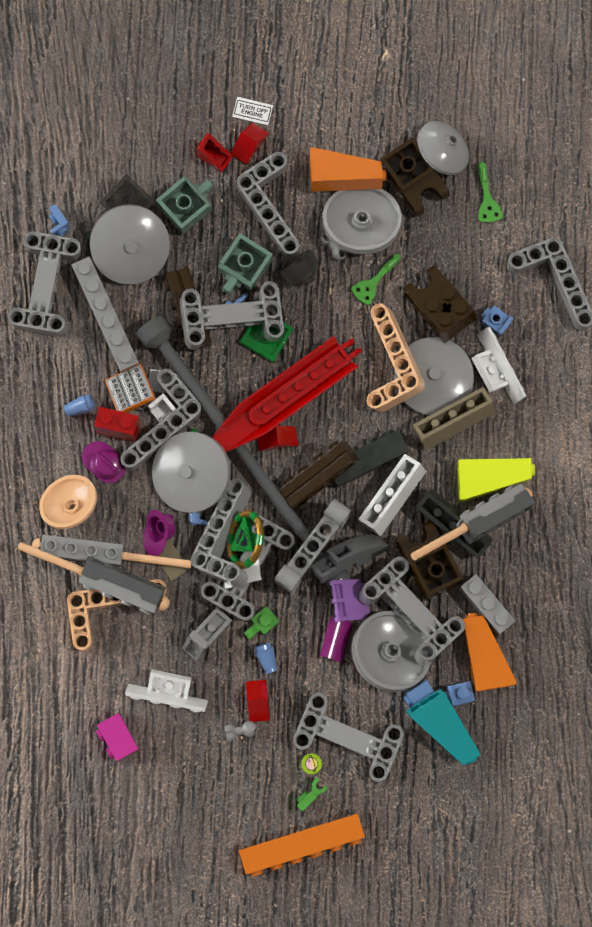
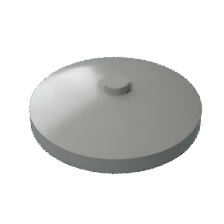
[323,189,402,254]
[90,204,170,284]
[394,337,474,416]
[152,432,231,513]
[352,611,431,692]

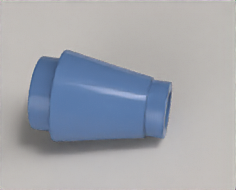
[64,394,95,417]
[254,642,277,674]

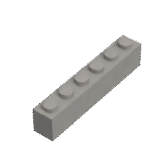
[71,256,139,373]

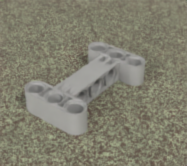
[8,232,82,336]
[180,281,284,350]
[275,499,351,595]
[201,515,295,622]
[359,557,465,665]
[293,693,404,782]

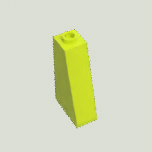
[457,458,535,502]

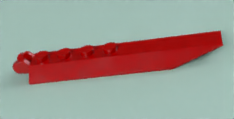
[212,336,362,452]

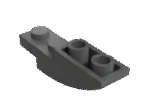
[310,534,389,583]

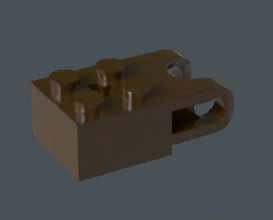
[380,137,450,217]
[403,266,476,343]
[395,521,464,601]

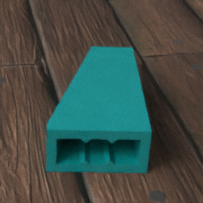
[406,689,481,765]

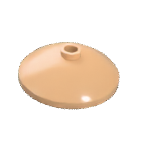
[39,475,97,529]

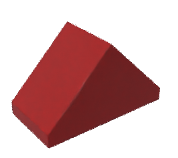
[231,123,269,165]
[196,133,233,172]
[257,425,298,452]
[246,680,270,722]

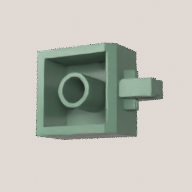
[156,176,213,235]
[218,233,273,295]

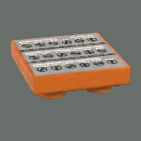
[105,363,156,413]

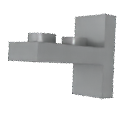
[182,607,232,662]

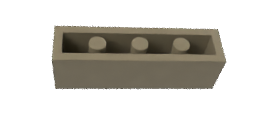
[413,387,495,451]

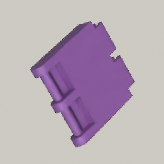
[329,579,370,622]

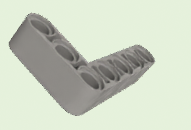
[237,152,299,259]
[507,238,592,331]
[121,369,201,471]
[191,478,251,588]

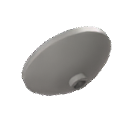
[417,121,469,175]

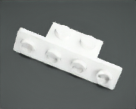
[471,327,526,404]
[125,669,208,712]

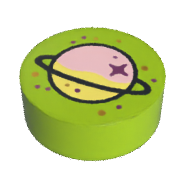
[301,753,322,774]

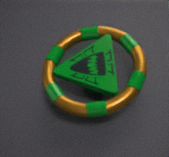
[227,510,264,569]

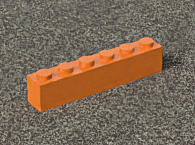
[239,813,365,877]

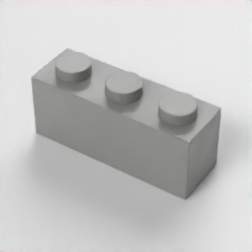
[459,574,515,636]

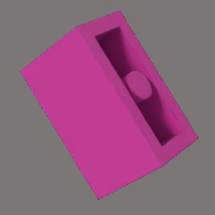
[96,713,139,762]

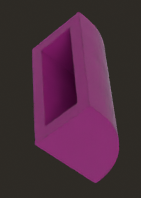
[320,616,353,663]

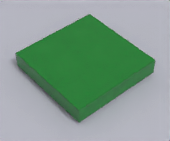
[239,314,294,363]

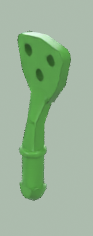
[478,161,503,222]
[351,253,401,305]

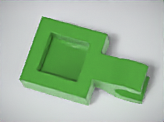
[244,606,280,640]
[297,778,327,812]

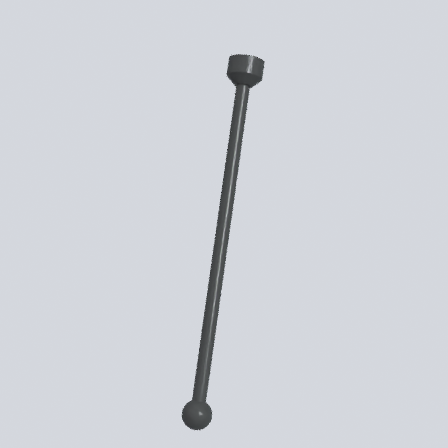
[136,315,351,591]

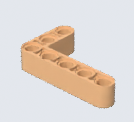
[366,304,425,412]
[67,579,167,652]

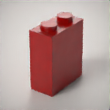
[94,407,141,443]

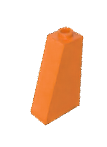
[309,147,386,192]
[463,613,517,692]

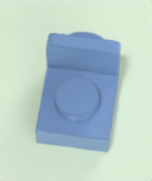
[49,204,70,236]
[444,681,475,706]

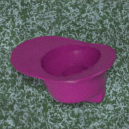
[82,441,125,483]
[143,509,175,556]

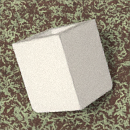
[148,394,176,423]

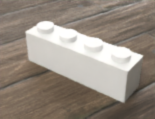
[358,454,427,537]

